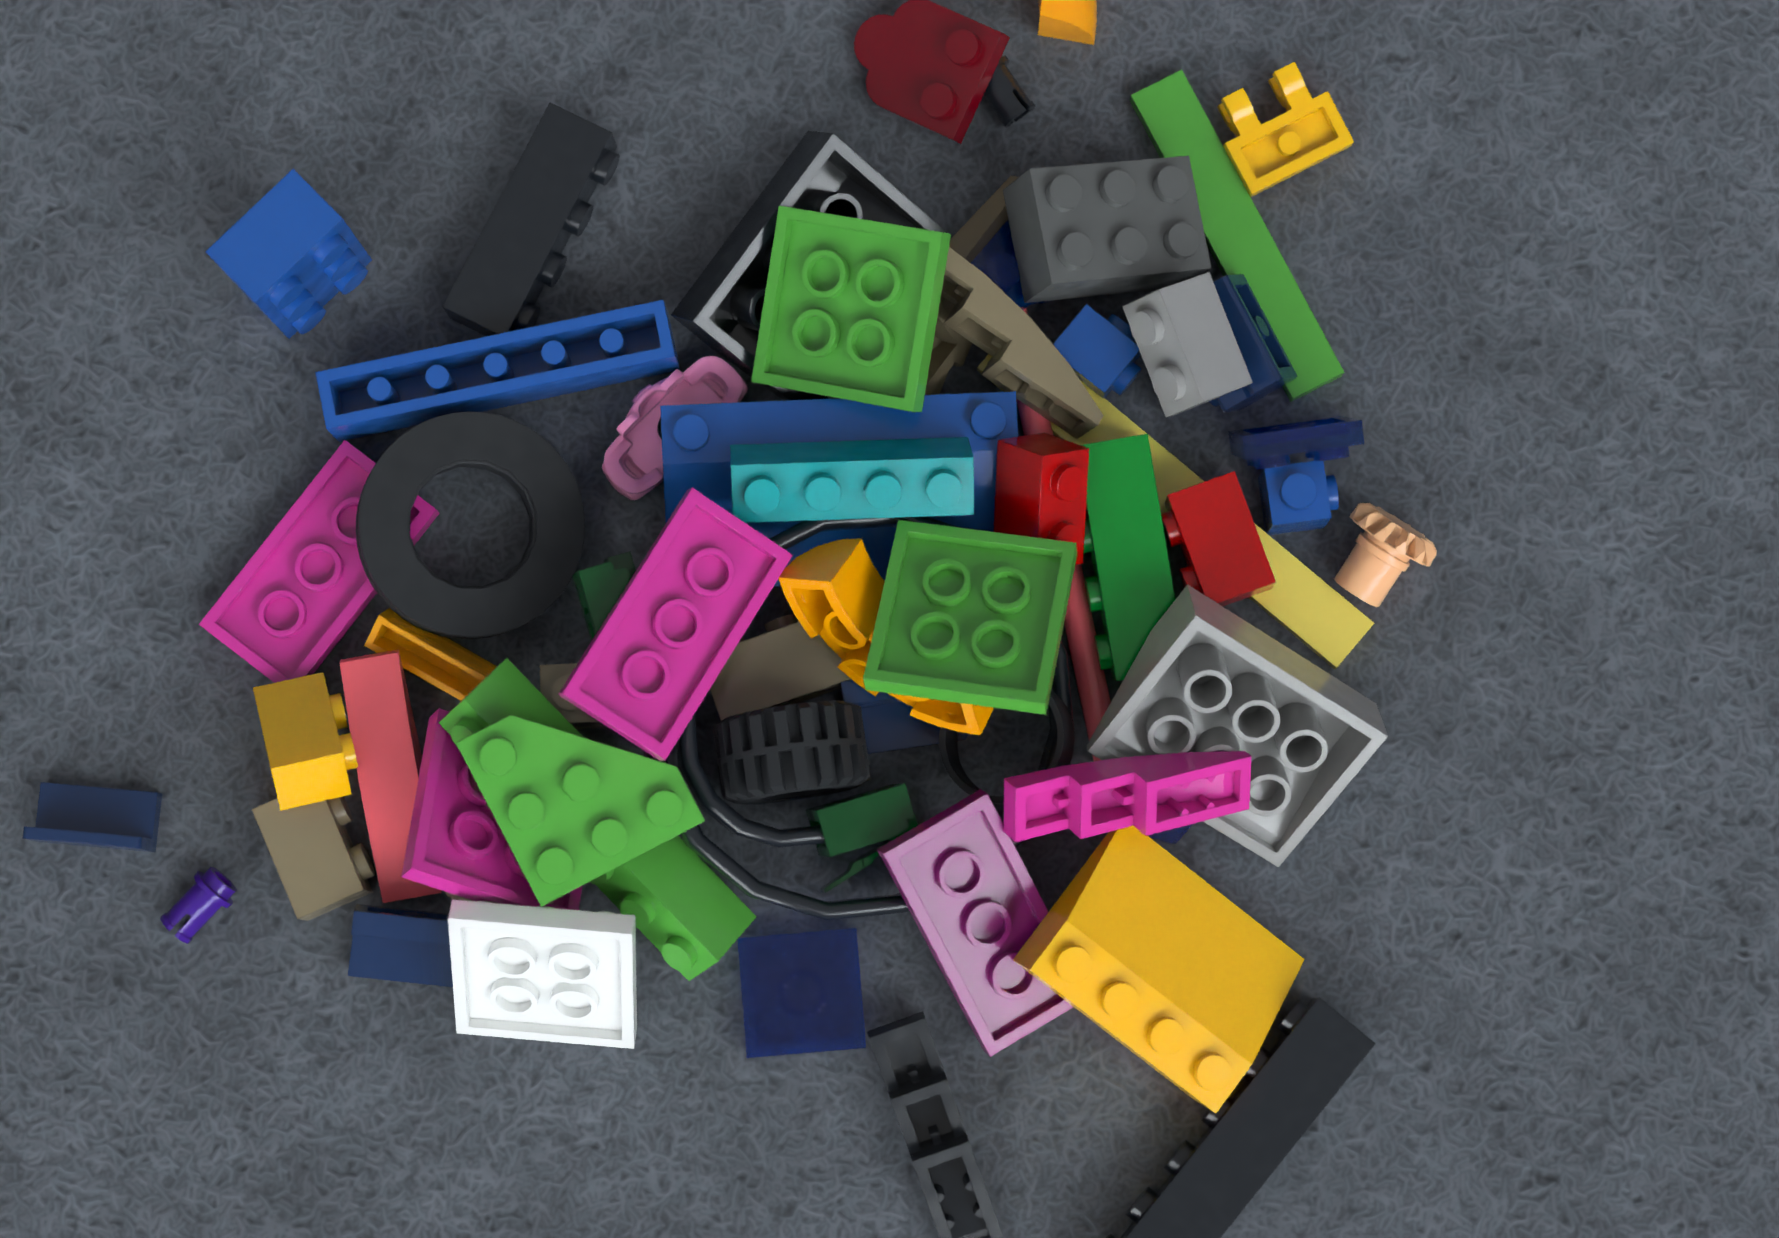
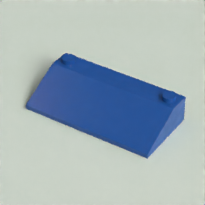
[660,391,1018,587]

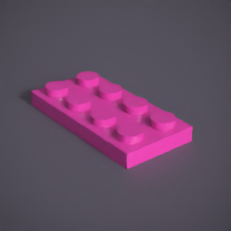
[199,440,440,683]
[558,488,793,761]

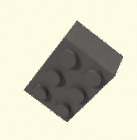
[1003,156,1211,303]

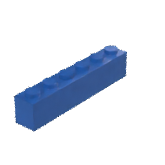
[315,300,680,442]

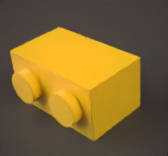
[253,672,358,811]

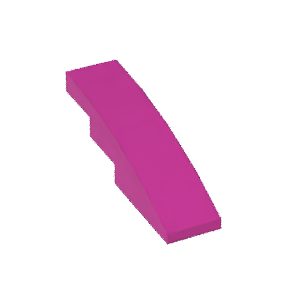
[1004,751,1252,842]

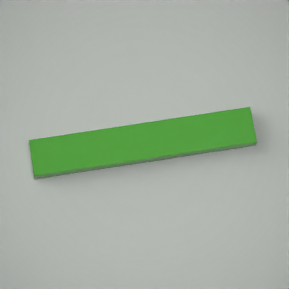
[1129,70,1344,402]

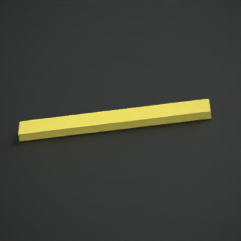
[977,354,1374,669]

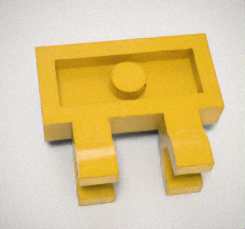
[1217,61,1354,197]

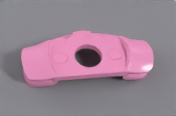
[602,356,748,500]

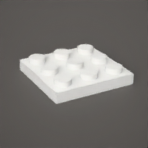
[448,900,637,1049]

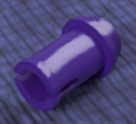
[160,867,237,944]

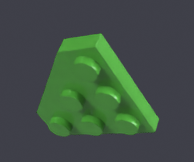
[456,714,705,907]

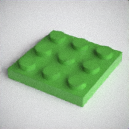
[751,206,951,412]
[863,520,1077,715]

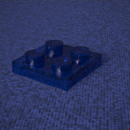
[1228,416,1365,469]
[738,928,867,1058]

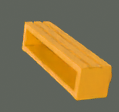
[364,608,497,701]

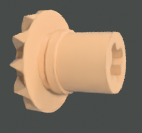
[1334,503,1437,607]

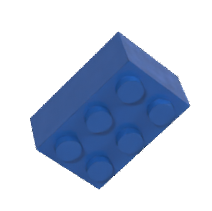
[205,169,372,339]

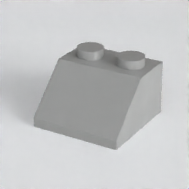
[1122,272,1253,417]

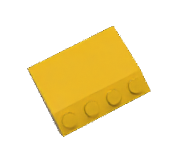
[1013,826,1305,1113]

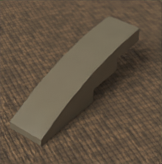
[941,247,1104,439]

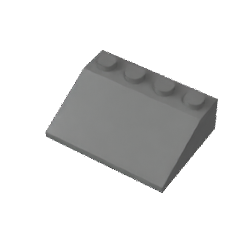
[1087,584,1388,867]

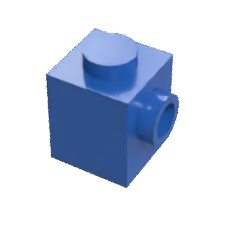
[1053,304,1142,398]
[1258,460,1339,535]

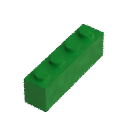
[1081,434,1175,681]

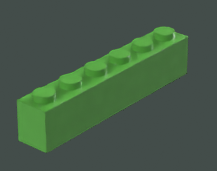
[439,658,757,981]

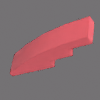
[340,649,442,903]

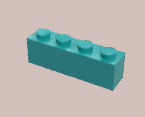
[730,437,974,523]

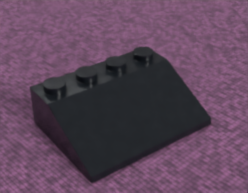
[671,131,952,401]

